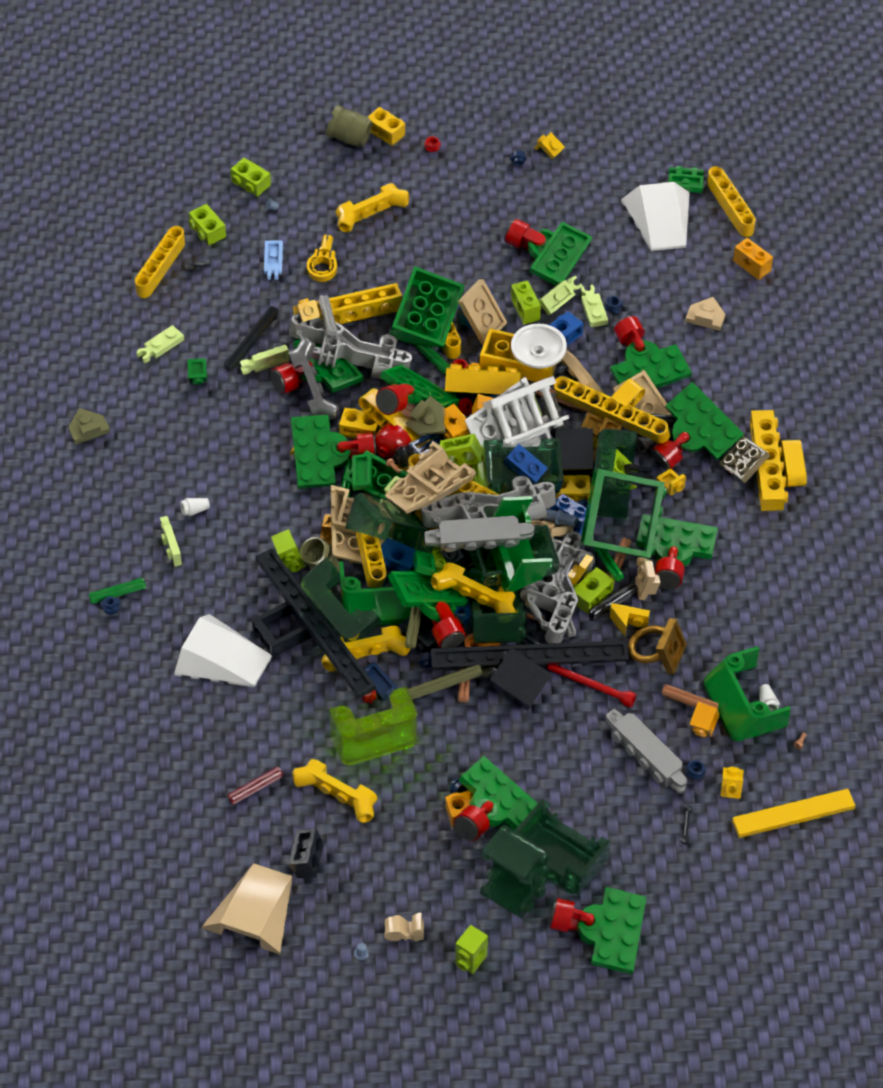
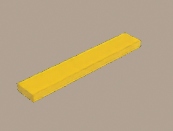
[732,789,856,838]

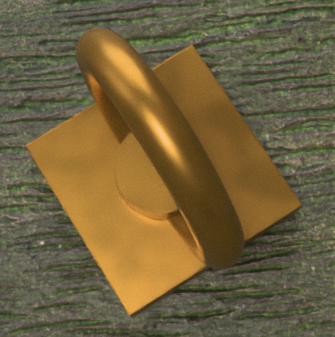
[628,618,687,675]

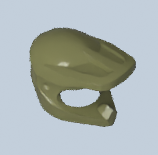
[300,537,340,582]

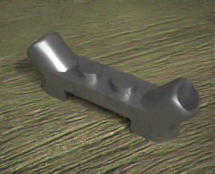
[289,338,339,420]

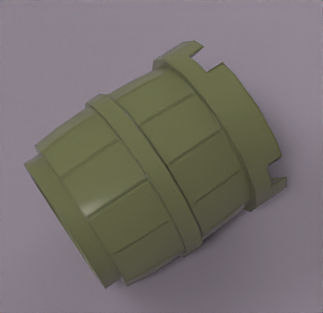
[326,105,372,147]

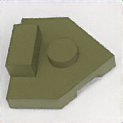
[405,396,445,437]
[68,408,110,445]

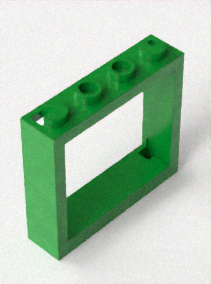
[580,469,666,559]

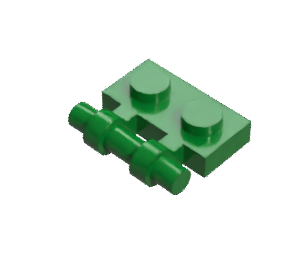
[668,166,704,193]

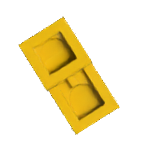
[568,554,593,586]

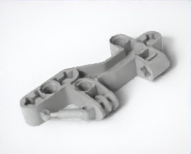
[289,314,412,380]
[421,476,556,528]
[520,531,595,644]

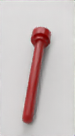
[547,665,637,708]

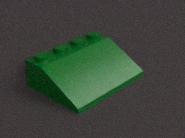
[389,266,465,348]

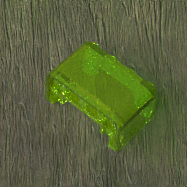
[329,687,417,765]

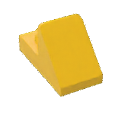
[610,603,650,636]

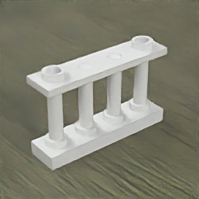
[483,376,569,447]

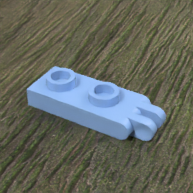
[264,241,283,280]

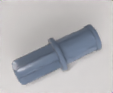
[540,508,578,527]

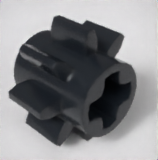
[392,445,416,468]

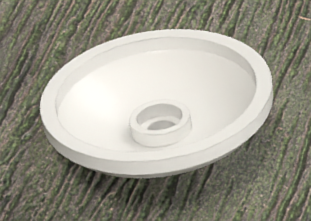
[511,324,567,368]

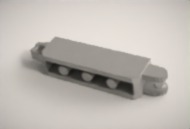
[424,516,535,552]
[605,709,687,794]

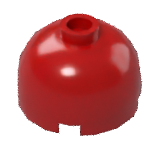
[375,423,411,460]

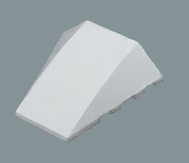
[621,182,689,251]
[465,376,555,455]
[174,614,272,687]

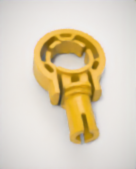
[307,234,338,282]

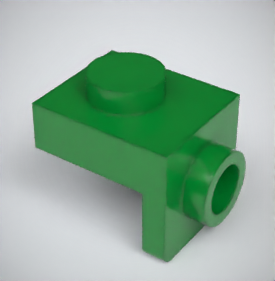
[188,358,207,385]

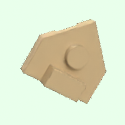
[685,297,725,331]
[635,557,660,600]

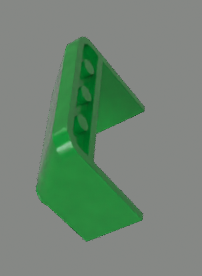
[491,496,552,592]
[339,558,415,627]
[703,646,791,741]

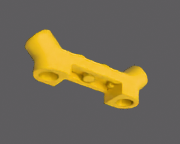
[335,183,409,232]
[431,563,516,623]
[321,626,411,672]
[292,759,378,823]

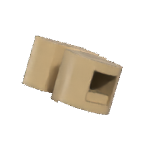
[384,913,424,941]

